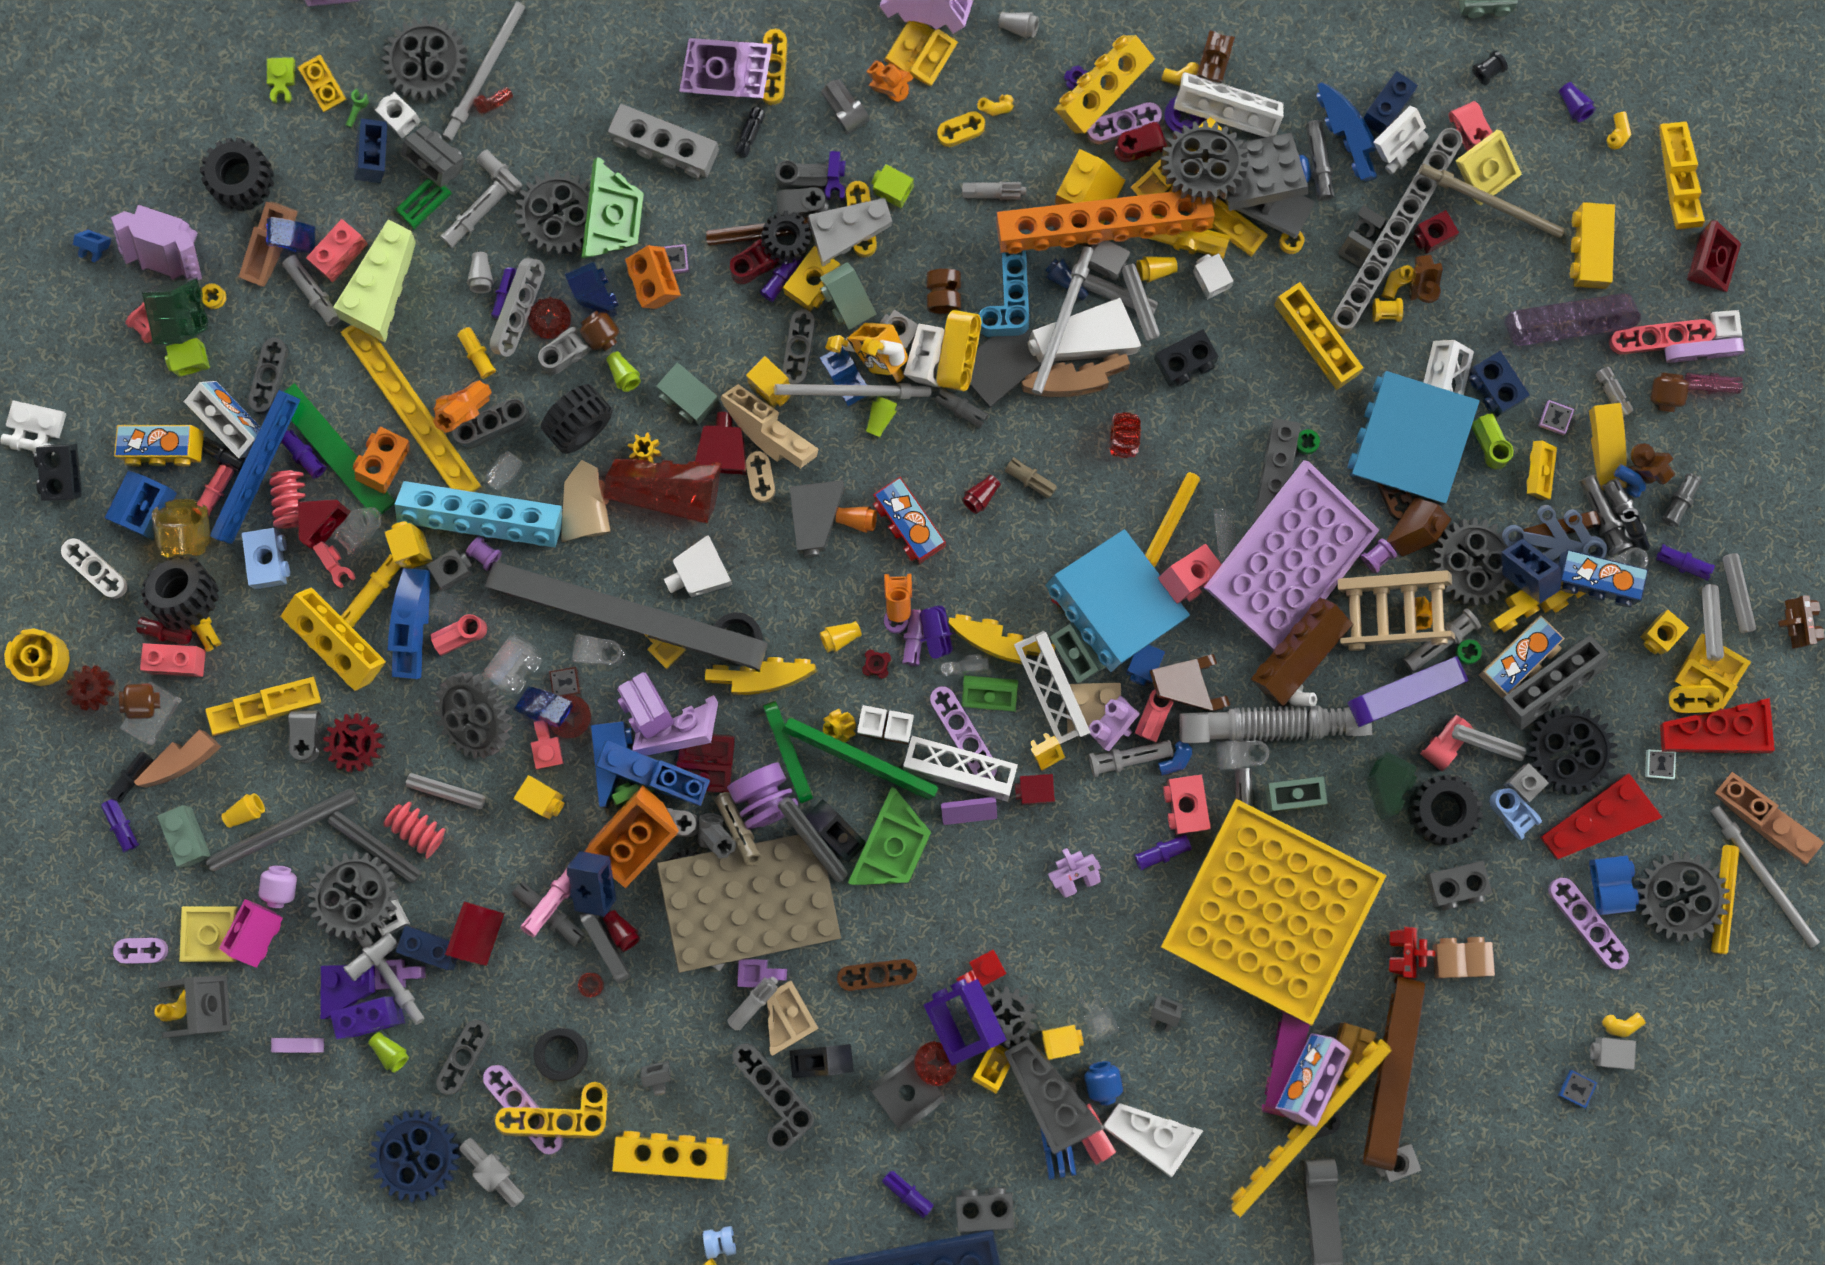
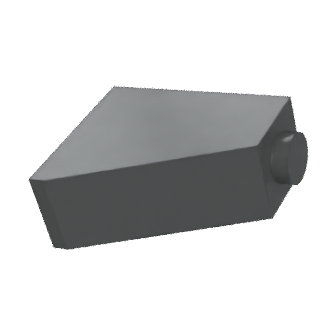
[790,480,845,558]

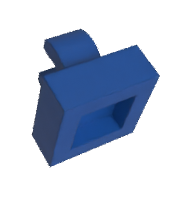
[73,229,112,262]

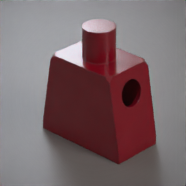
[694,412,747,475]

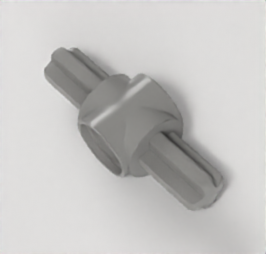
[459,1138,524,1207]

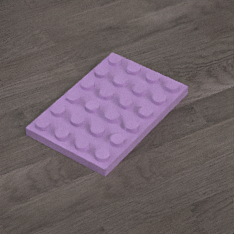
[1204,461,1379,652]

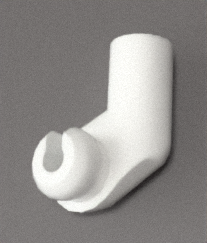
[1289,685,1317,706]

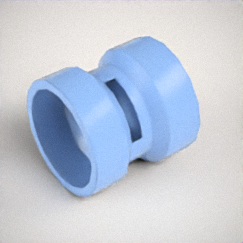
[703,1226,736,1259]

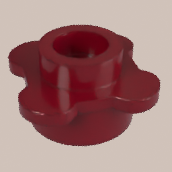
[862,649,891,679]

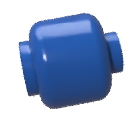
[1084,1061,1123,1105]

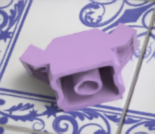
[880,0,973,34]
[680,38,772,98]
[111,205,202,285]

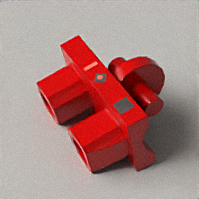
[1389,927,1435,978]

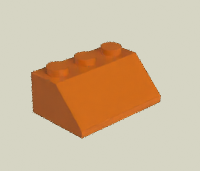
[584,785,679,888]

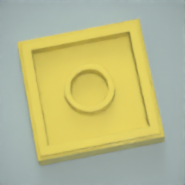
[1456,130,1522,205]
[179,907,238,962]

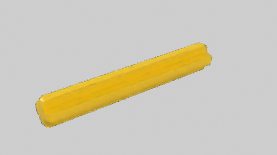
[1145,472,1200,568]
[1711,845,1739,954]

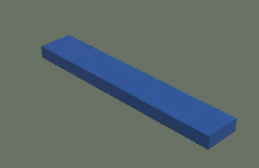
[210,390,300,544]

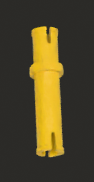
[341,554,401,628]

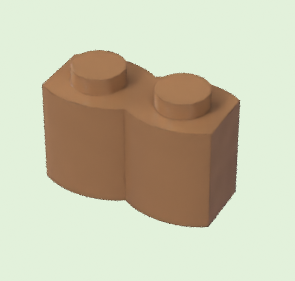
[1433,937,1495,978]

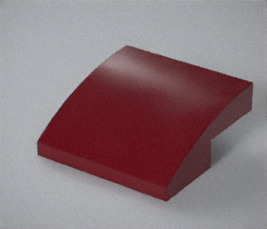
[677,734,735,793]
[445,901,505,966]

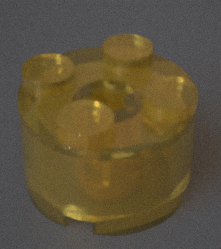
[152,499,211,557]

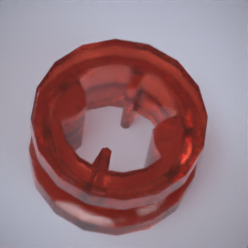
[578,972,604,997]

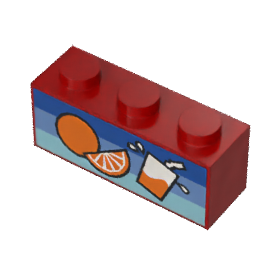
[872,477,946,564]

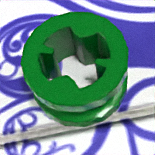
[1296,429,1320,455]
[1455,639,1482,665]

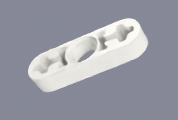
[61,539,127,599]

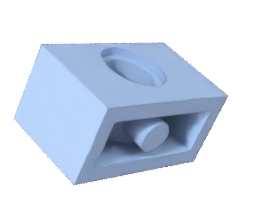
[242,528,290,589]

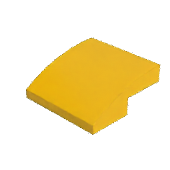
[884,20,958,86]
[1674,633,1751,709]

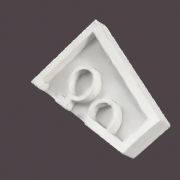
[1103,1103,1203,1177]

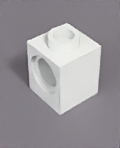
[375,92,421,139]
[1193,254,1233,299]

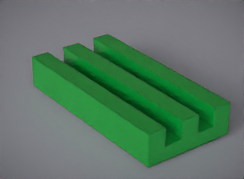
[395,178,452,229]

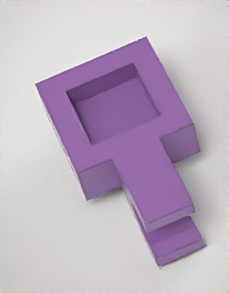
[375,959,426,990]
[737,959,787,987]

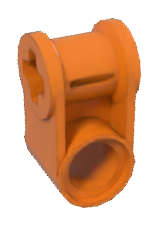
[884,573,912,622]

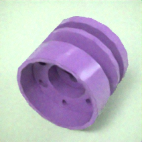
[727,763,799,830]

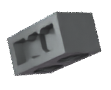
[1425,861,1492,911]
[956,1187,1014,1232]

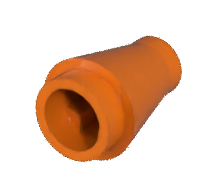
[836,506,877,533]

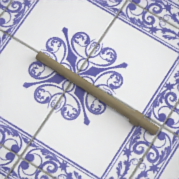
[1419,163,1565,238]

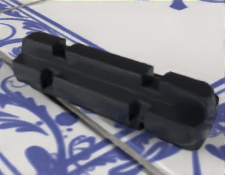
[734,107,765,158]

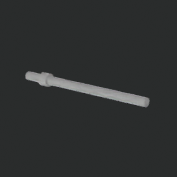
[442,2,525,141]
[1032,246,1093,395]
[774,383,931,399]
[1710,805,1820,948]
[331,887,425,1025]

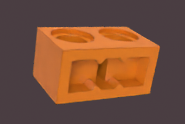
[625,245,681,309]
[353,426,410,494]

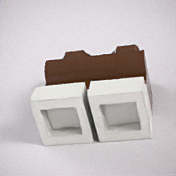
[857,705,914,745]

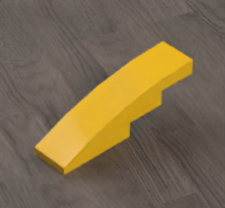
[1659,122,1705,229]
[205,677,321,736]

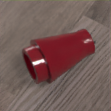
[962,474,1001,514]
[602,910,640,952]

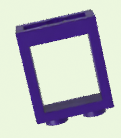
[923,979,1007,1066]
[330,997,405,1039]

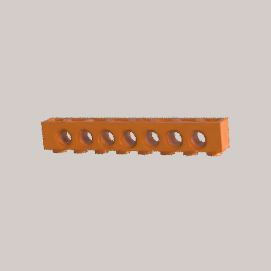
[996,191,1215,254]

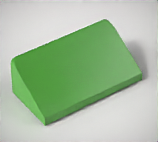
[962,675,1018,712]

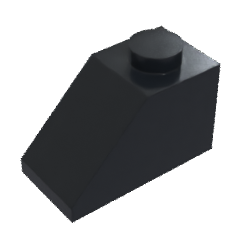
[805,799,866,862]
[789,1044,854,1078]

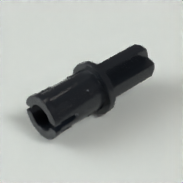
[202,437,246,473]
[1621,508,1650,553]
[107,752,153,803]

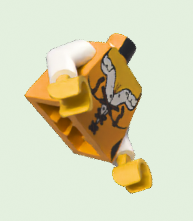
[825,323,908,384]

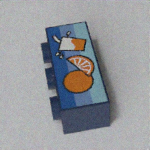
[1558,549,1649,607]

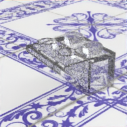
[481,631,543,696]

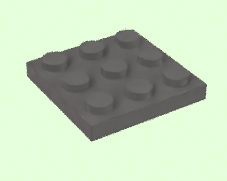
[1214,132,1308,211]

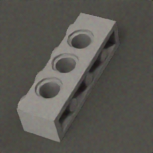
[608,103,719,178]

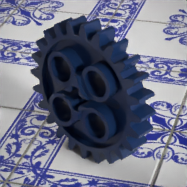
[369,1109,462,1202]

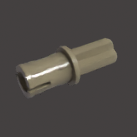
[1005,457,1057,498]

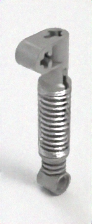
[1179,705,1372,743]

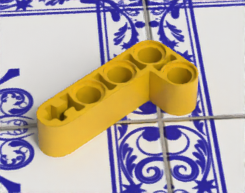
[495,1082,607,1139]

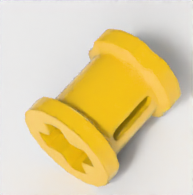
[1372,298,1403,322]

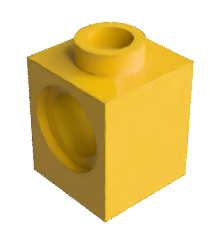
[1640,610,1689,655]

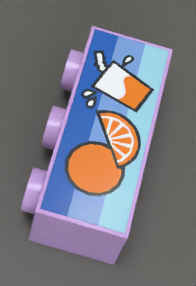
[1276,1033,1351,1127]

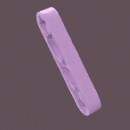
[930,687,997,779]
[1548,878,1629,969]
[483,1065,563,1154]

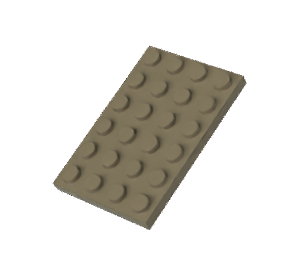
[657,833,841,973]

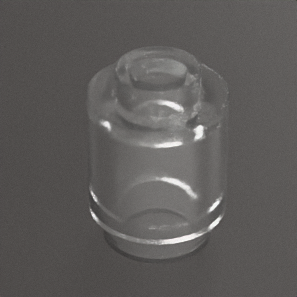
[484,451,523,492]

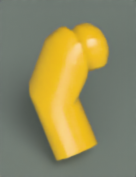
[1602,1012,1646,1037]

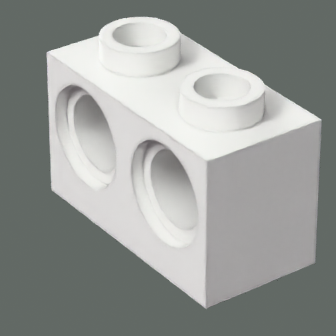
[904,324,945,388]

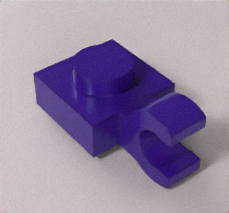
[825,151,846,201]

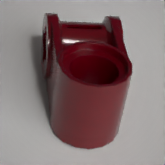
[1114,122,1167,162]
[730,239,780,284]

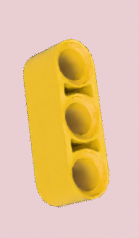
[936,310,981,391]

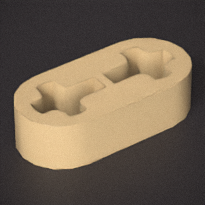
[746,451,775,503]

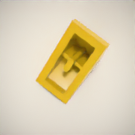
[971,1044,1011,1094]

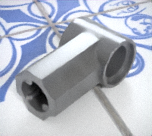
[821,79,870,135]

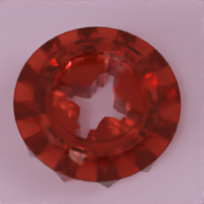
[528,296,571,339]
[548,695,592,739]
[914,1041,957,1086]

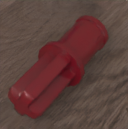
[136,617,192,645]

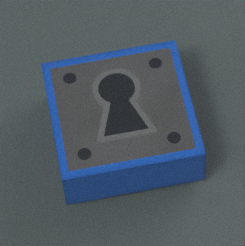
[1559,1070,1597,1108]

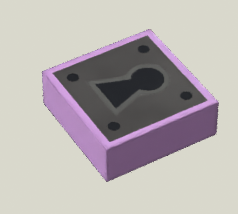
[664,244,689,274]
[1538,400,1574,436]

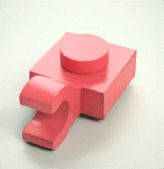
[313,542,356,588]
[531,720,564,769]

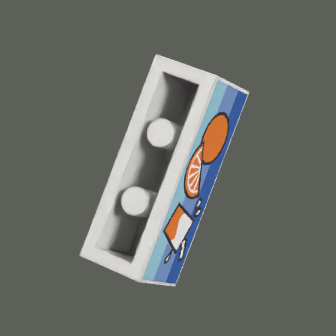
[184,381,261,458]

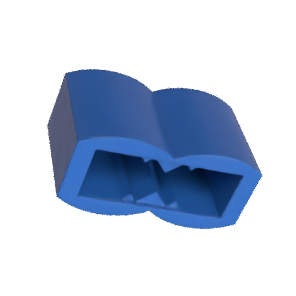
[1589,856,1639,915]

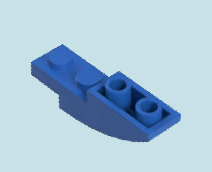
[1317,83,1377,182]
[388,568,430,679]
[595,740,710,806]

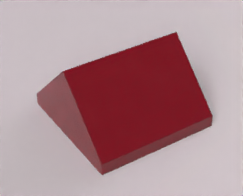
[1687,220,1741,292]
[298,499,352,551]

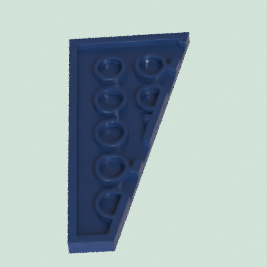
[828,1230,1001,1265]

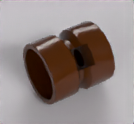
[927,269,961,314]

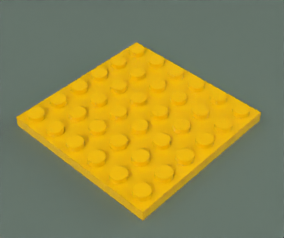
[1161,799,1387,1025]

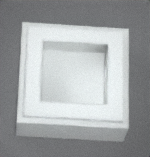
[1710,310,1742,340]

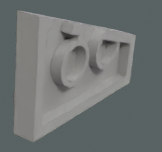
[808,198,892,267]

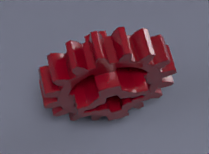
[323,713,384,773]

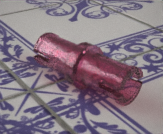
[1684,372,1743,394]

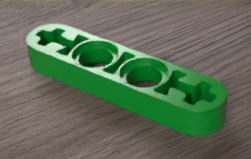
[763,701,814,804]

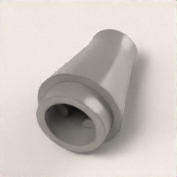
[998,12,1039,39]
[467,252,494,294]

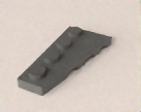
[1004,1039,1105,1154]

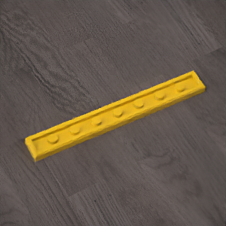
[341,325,482,492]

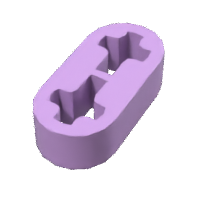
[113,938,168,964]
[271,1038,324,1052]

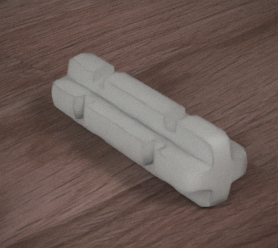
[1596,367,1633,417]

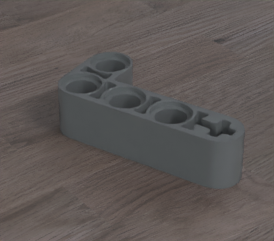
[733,1043,815,1151]
[1301,1157,1343,1265]

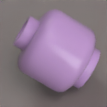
[259,866,297,908]

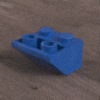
[104,470,177,540]

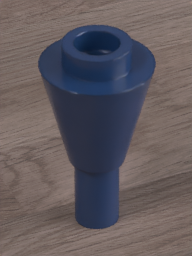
[1045,258,1089,301]

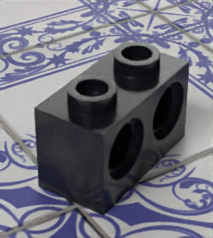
[1154,329,1219,387]
[34,444,82,501]

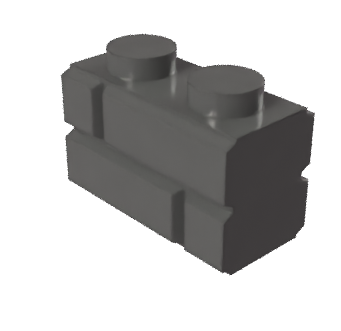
[401,125,465,188]

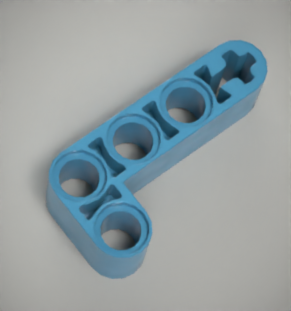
[979,231,1029,338]

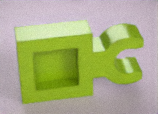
[267,57,295,103]

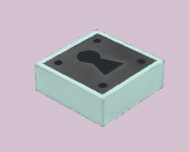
[1645,749,1676,780]

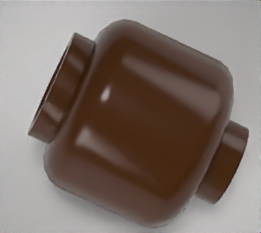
[580,311,619,351]
[1650,372,1689,412]
[119,683,160,720]

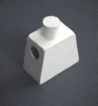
[664,535,733,597]

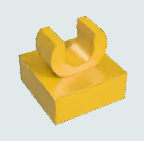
[1031,733,1065,771]

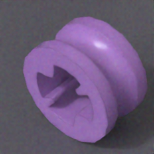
[884,613,908,633]

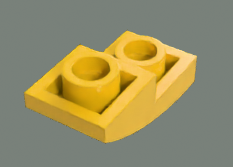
[298,55,347,112]

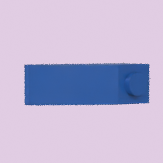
[591,721,633,808]

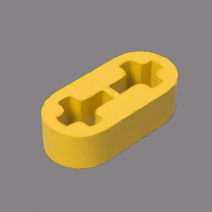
[937,111,985,147]
[1668,685,1723,713]

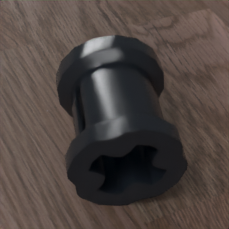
[1472,51,1508,85]

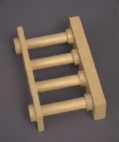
[1338,570,1455,651]

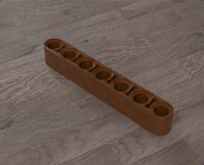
[1363,976,1425,1171]

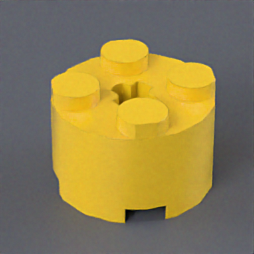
[4,628,70,686]

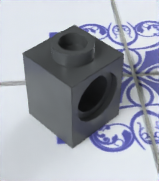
[427,548,473,591]

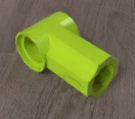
[1471,413,1514,469]

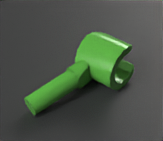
[346,89,369,128]

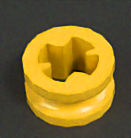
[1279,231,1304,254]
[200,283,226,309]

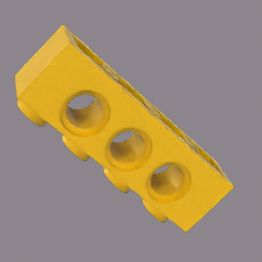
[1054,35,1155,133]
[1274,282,1363,390]
[280,587,386,691]
[613,1131,729,1180]

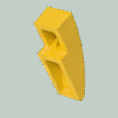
[1589,403,1627,491]

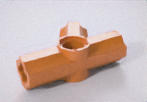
[433,380,492,433]

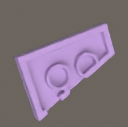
[632,695,718,756]

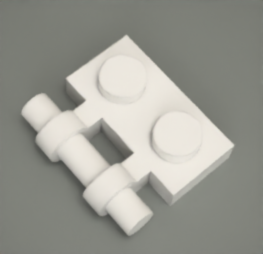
[1373,106,1429,174]
[0,401,66,455]

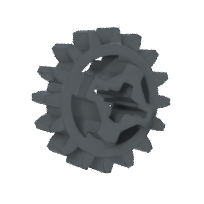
[986,986,1037,1047]

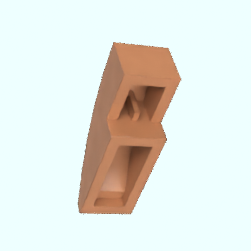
[239,202,298,286]
[134,730,222,788]

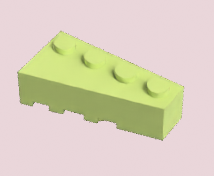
[333,220,416,342]

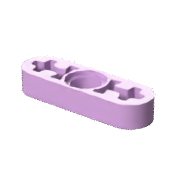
[1087,103,1162,144]
[1664,338,1745,363]

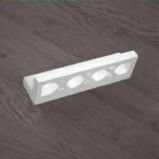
[1174,72,1283,137]
[1423,340,1474,395]
[1014,631,1091,744]
[903,736,1018,802]

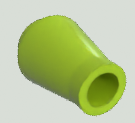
[606,352,641,392]
[866,396,897,437]
[368,1032,409,1073]

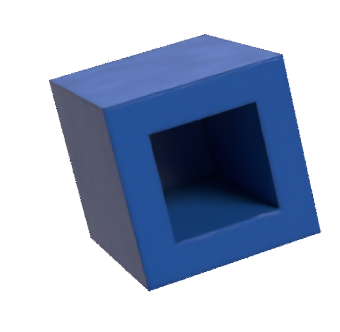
[1126,645,1165,686]

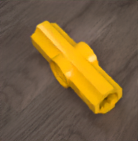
[1147,215,1230,259]

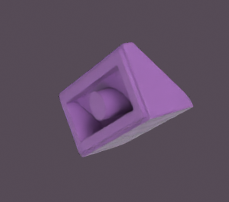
[941,797,997,825]

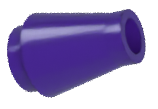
[1559,82,1596,122]

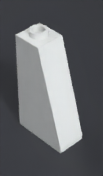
[1028,298,1141,363]

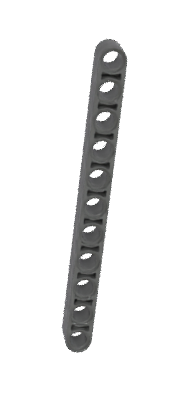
[484,561,768,670]

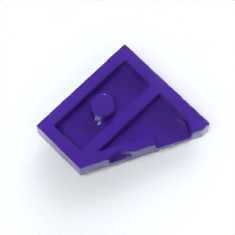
[320,965,375,1019]

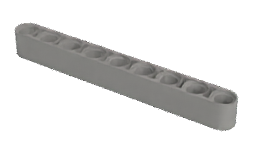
[1330,128,1462,335]

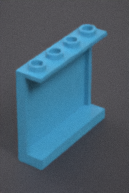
[1347,371,1480,505]
[1045,529,1190,672]

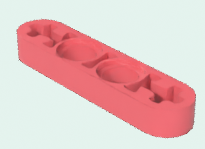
[1609,319,1716,354]

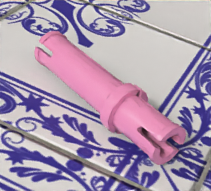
[520,868,571,937]

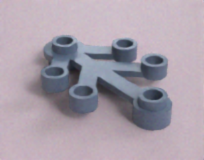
[1502,505,1607,565]

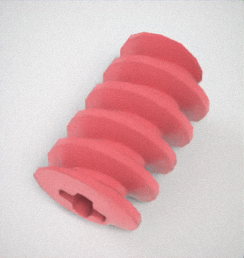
[269,470,306,529]
[383,802,446,859]

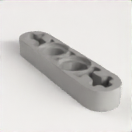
[490,258,545,357]

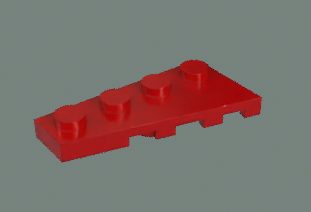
[1660,698,1775,754]
[1540,773,1663,860]

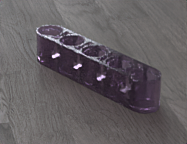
[1504,293,1641,346]

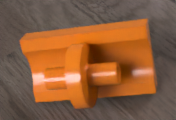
[867,60,913,102]

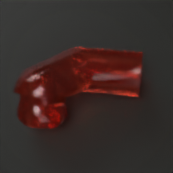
[473,87,513,114]

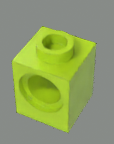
[871,164,914,208]
[165,338,210,377]

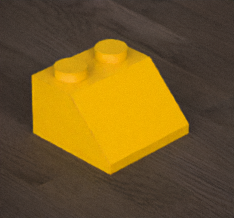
[1055,149,1126,224]

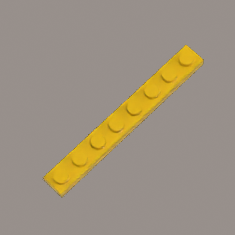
[1231,1039,1391,1217]

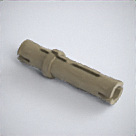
[714,792,762,866]

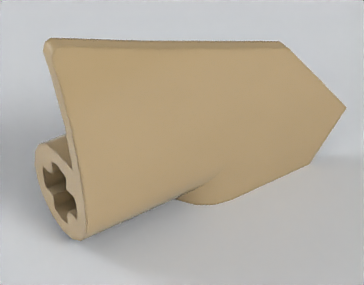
[561,460,611,542]

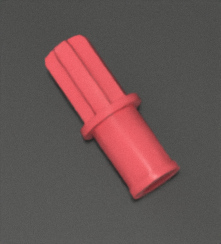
[194,464,234,516]

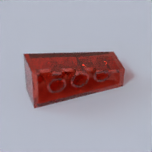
[604,459,721,524]

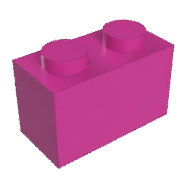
[219,899,283,968]

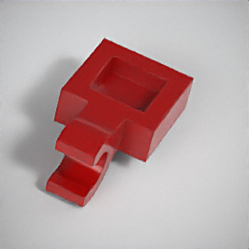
[956,949,1006,987]

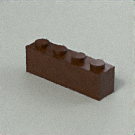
[1251,597,1353,706]

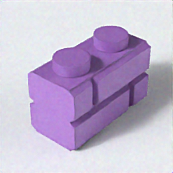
[618,672,674,739]

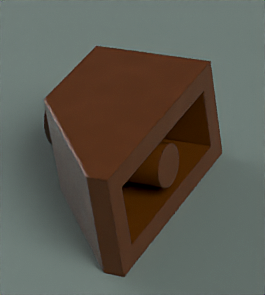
[1386,497,1451,557]

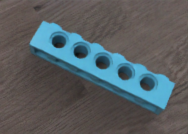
[395,481,562,547]

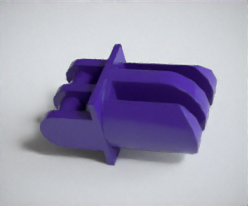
[920,605,956,659]

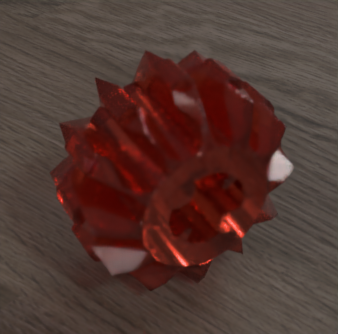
[1109,412,1141,458]
[66,665,115,711]

